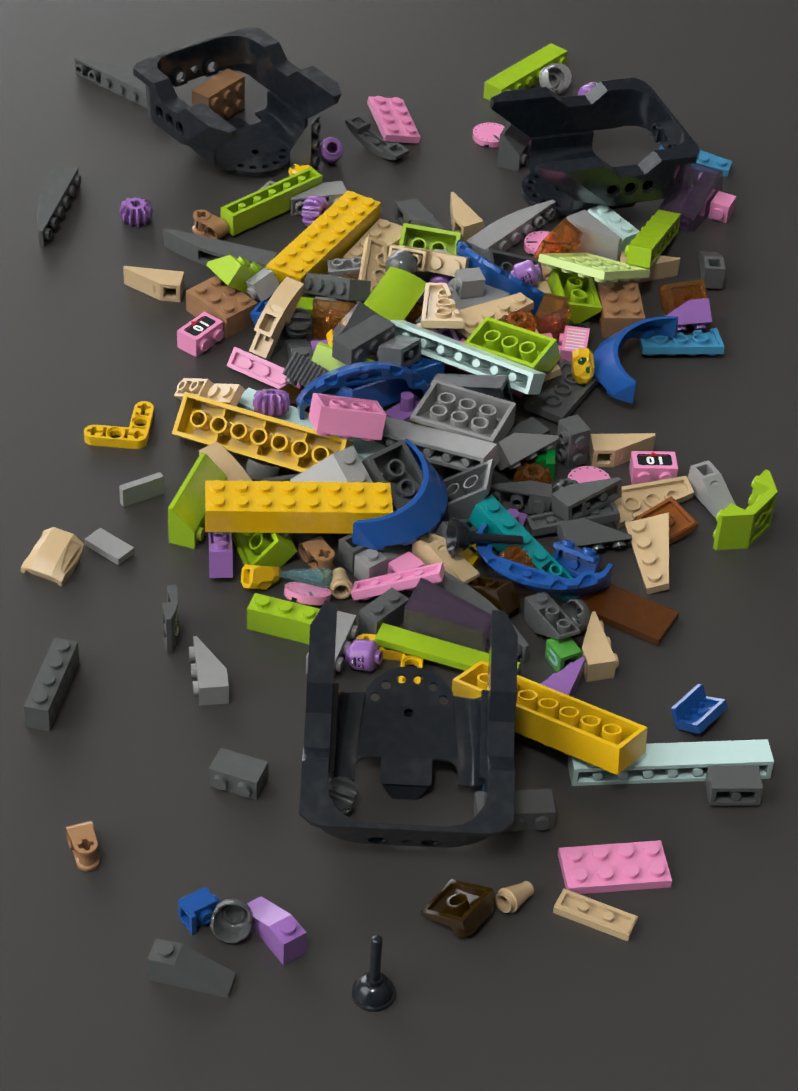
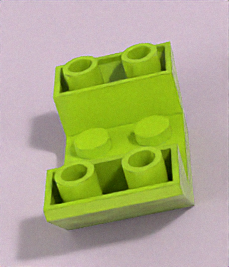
[713,469,778,550]

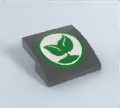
[162,584,179,654]

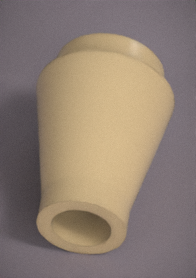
[329,567,353,599]
[495,881,534,913]

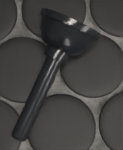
[446,518,523,555]
[352,935,396,1012]

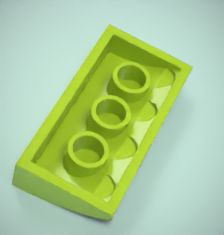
[363,267,426,321]

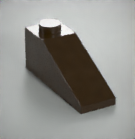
[467,576,520,616]

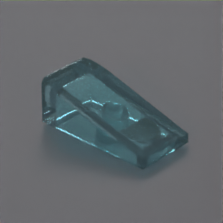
[279,567,332,588]

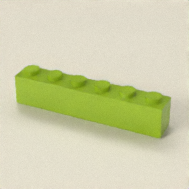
[483,43,568,101]
[220,167,323,236]
[625,210,681,268]

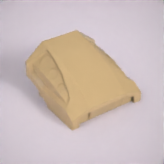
[21,527,85,586]

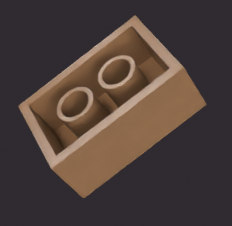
[192,69,245,120]
[186,275,258,339]
[596,281,645,338]

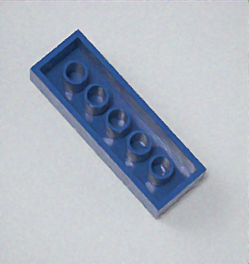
[322,355,444,407]

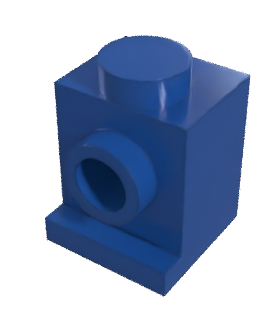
[178,887,221,935]

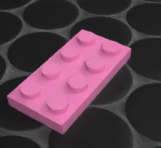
[367,96,421,144]
[558,840,672,894]

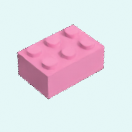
[308,393,386,442]

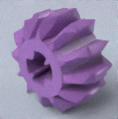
[301,196,329,227]
[119,197,153,227]
[253,388,290,417]

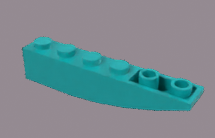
[468,494,581,603]

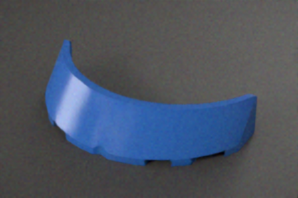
[456,240,555,319]
[593,316,679,404]
[296,361,429,420]
[352,439,448,550]
[475,523,613,596]

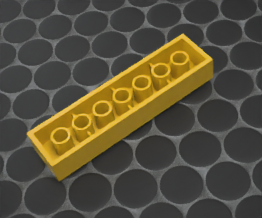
[266,191,381,297]
[172,392,354,473]
[205,480,393,534]
[452,660,648,775]

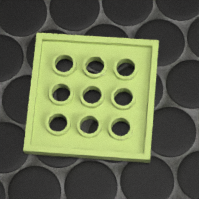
[538,252,650,283]

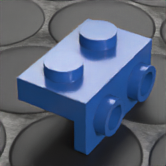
[553,539,602,578]
[671,684,728,734]

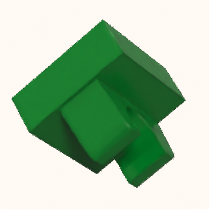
[535,450,556,481]

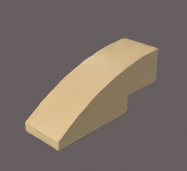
[199,441,252,481]

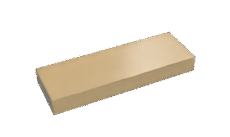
[553,888,638,941]

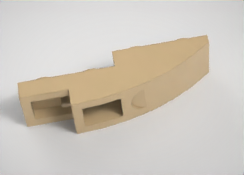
[388,244,470,277]
[249,277,305,360]
[174,378,245,406]

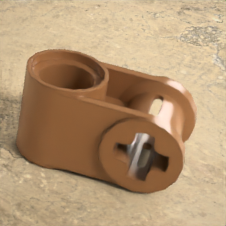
[192,209,230,240]
[298,536,335,578]
[65,821,100,872]

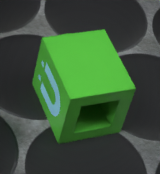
[545,637,582,672]

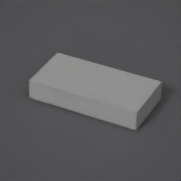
[119,472,164,507]
[84,528,134,565]

